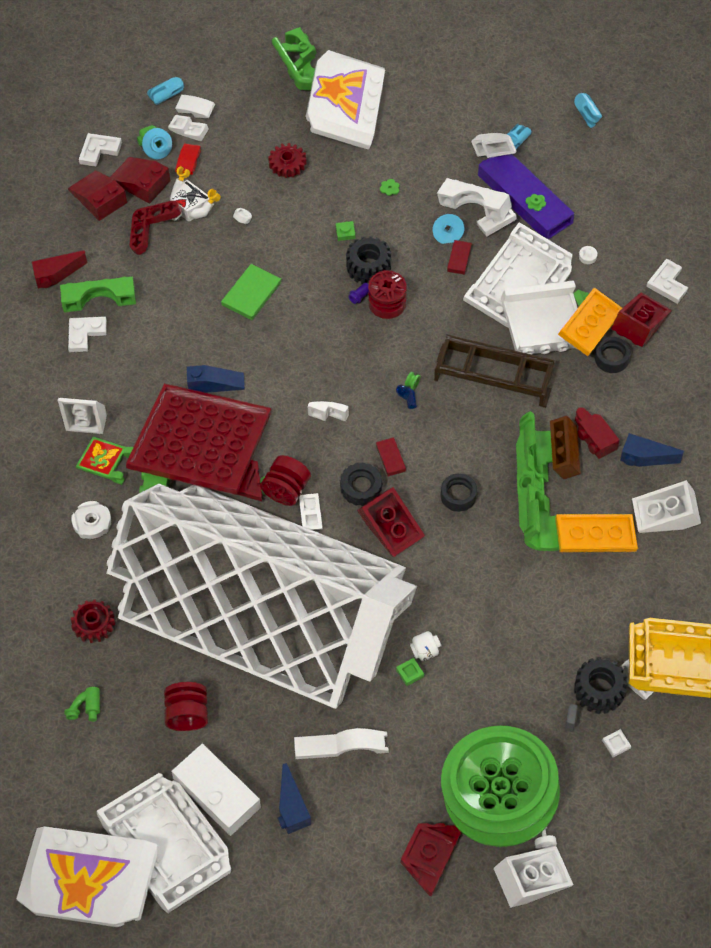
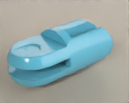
[147,77,184,105]
[574,93,602,128]
[507,124,532,149]

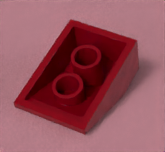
[110,157,171,204]
[68,170,127,221]
[611,292,672,347]
[357,487,425,557]

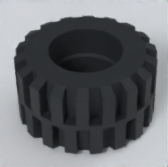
[346,236,391,284]
[574,657,627,714]

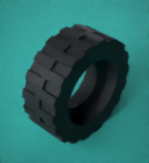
[340,462,382,506]

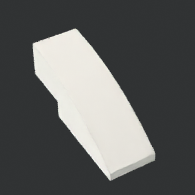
[471,133,517,158]

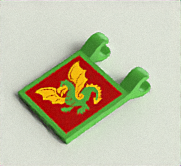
[76,437,133,485]

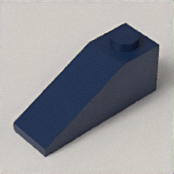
[187,365,245,393]
[620,433,684,467]
[277,763,311,834]

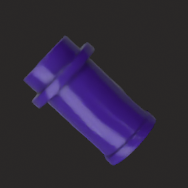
[349,283,369,304]

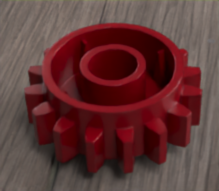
[268,143,307,178]
[70,599,115,643]

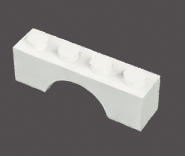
[437,178,512,222]

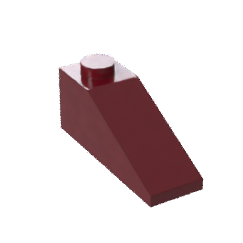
[32,250,87,289]

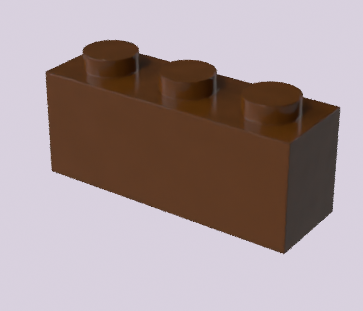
[550,415,581,480]

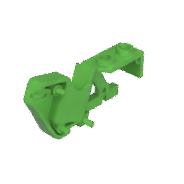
[272,27,316,90]

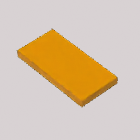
[558,288,622,356]
[555,514,638,552]

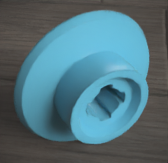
[142,128,172,160]
[433,214,464,244]

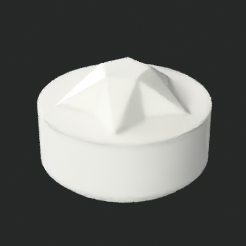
[233,208,252,224]
[579,246,597,264]

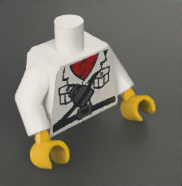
[170,166,221,221]

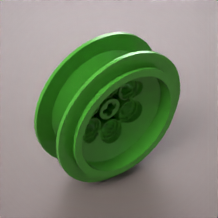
[441,726,560,847]

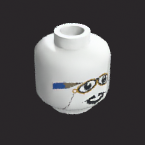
[410,631,441,661]

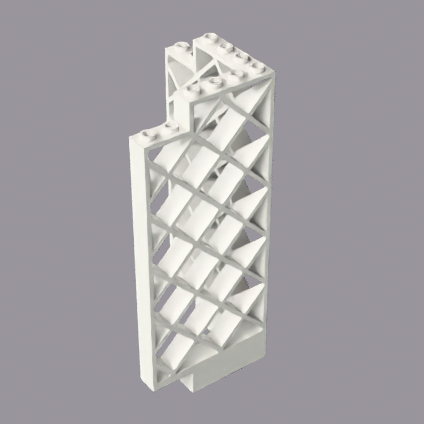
[107,484,417,709]

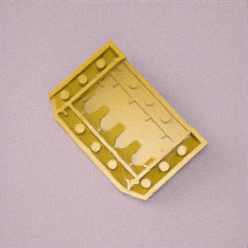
[629,618,711,698]

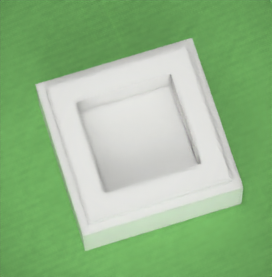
[602,729,631,757]

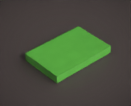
[221,264,281,320]

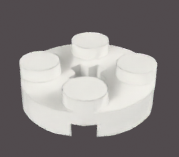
[72,501,111,539]

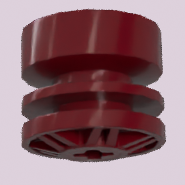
[368,271,407,319]
[260,455,311,506]
[164,682,208,731]

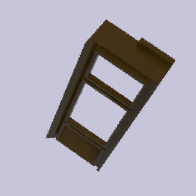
[434,334,555,408]

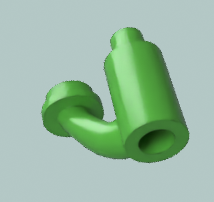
[64,687,100,722]

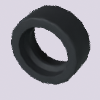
[594,337,631,373]
[440,473,477,512]

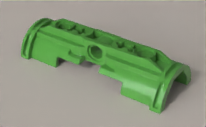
[516,411,559,551]

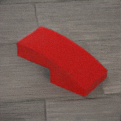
[175,144,201,174]

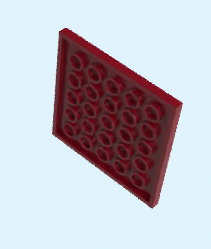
[126,383,271,495]

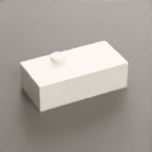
[171,743,261,836]

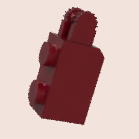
[575,407,620,459]

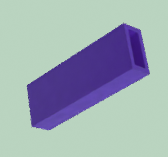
[478,154,574,239]

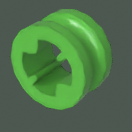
[405,372,421,390]

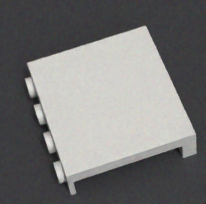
[500,281,578,355]

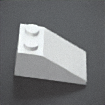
[58,398,107,434]
[632,480,701,533]
[494,846,573,908]

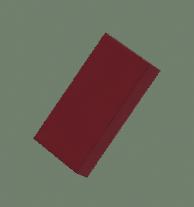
[447,240,472,275]
[376,437,406,477]

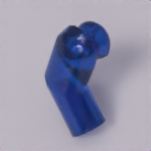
[396,384,417,409]

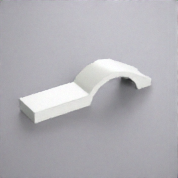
[294,728,389,759]

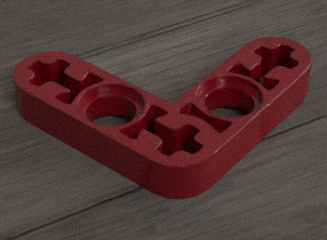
[129,200,182,255]

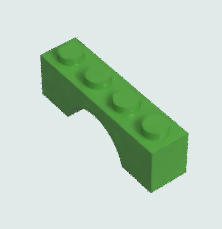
[60,277,136,312]

